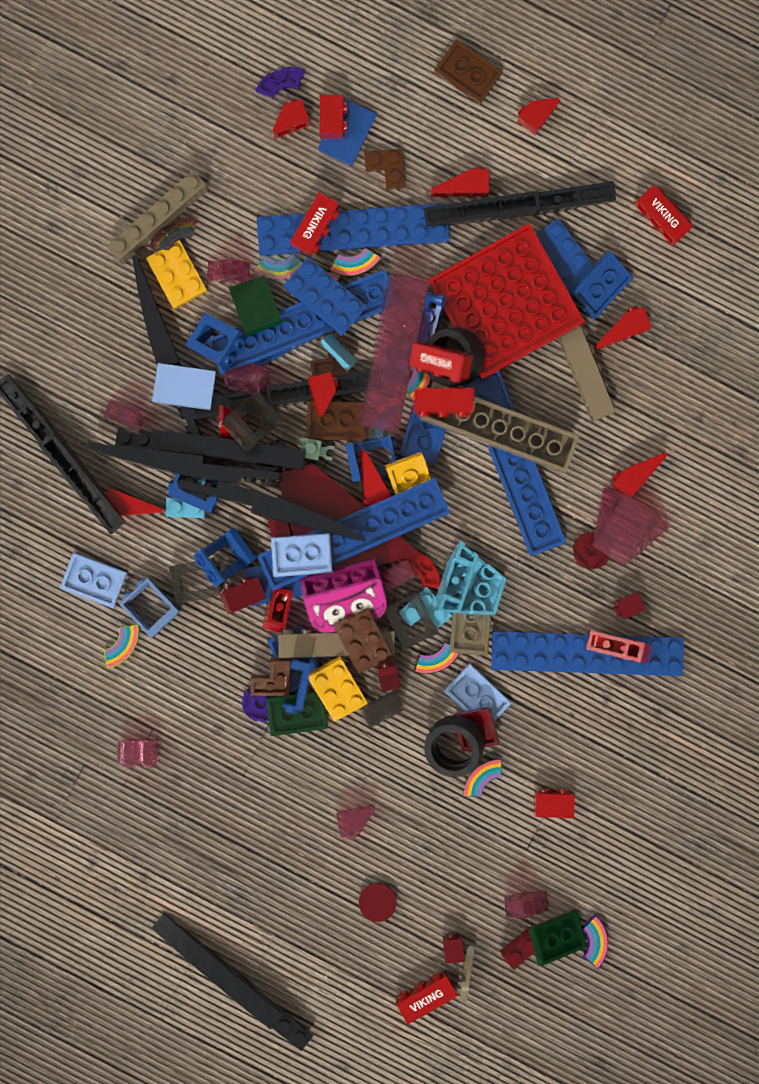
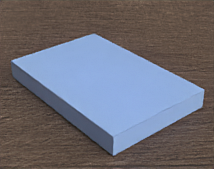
[152,363,216,410]
[271,534,332,577]
[60,552,128,608]
[444,663,511,721]

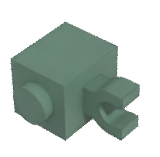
[300,438,335,462]

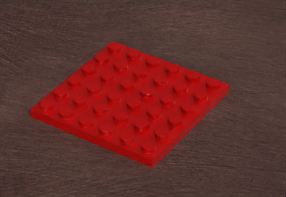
[428,223,585,380]

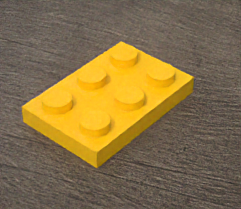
[146,240,207,309]
[385,452,431,495]
[309,656,368,722]

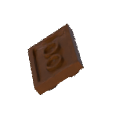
[434,39,503,105]
[307,401,365,441]
[333,607,394,673]

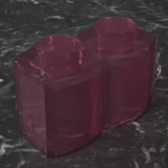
[117,739,158,768]

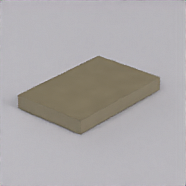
[449,613,491,656]

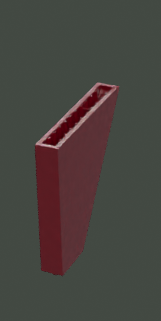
[279,462,419,577]

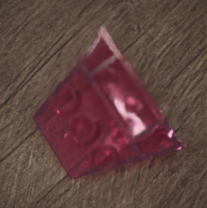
[592,488,669,566]

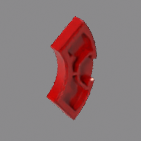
[404,551,441,588]

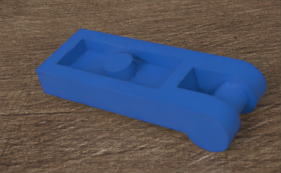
[413,291,446,343]

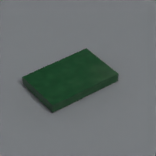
[229,275,283,336]
[266,691,328,737]
[529,909,587,966]

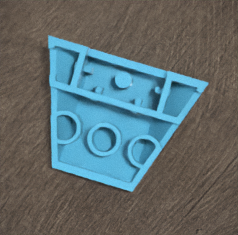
[436,541,506,615]

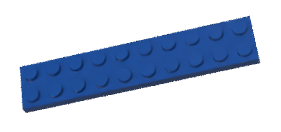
[256,203,450,256]
[207,269,399,376]
[463,371,566,557]
[257,478,450,591]
[491,631,684,676]

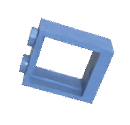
[119,578,181,638]

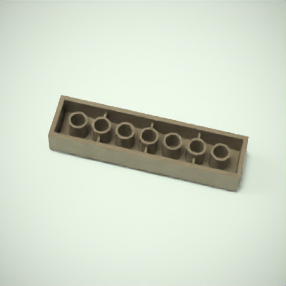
[420,381,580,474]

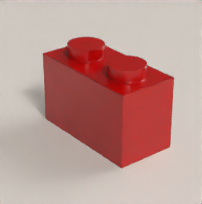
[319,95,347,139]
[533,788,575,818]

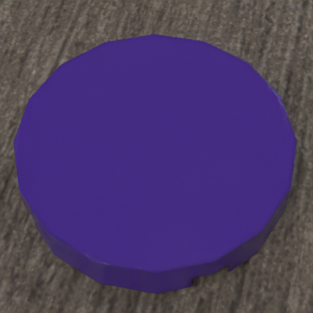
[242,688,276,722]

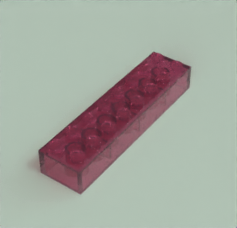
[358,273,429,434]

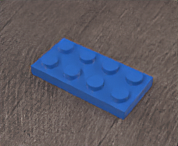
[536,218,594,302]
[283,257,367,336]

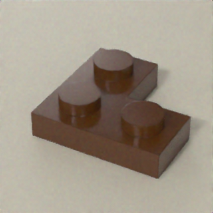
[364,149,405,190]
[310,336,350,377]
[250,658,290,696]

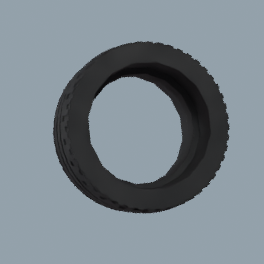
[426,328,485,387]
[424,715,485,778]

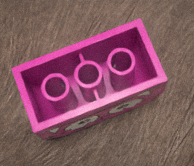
[300,558,386,633]

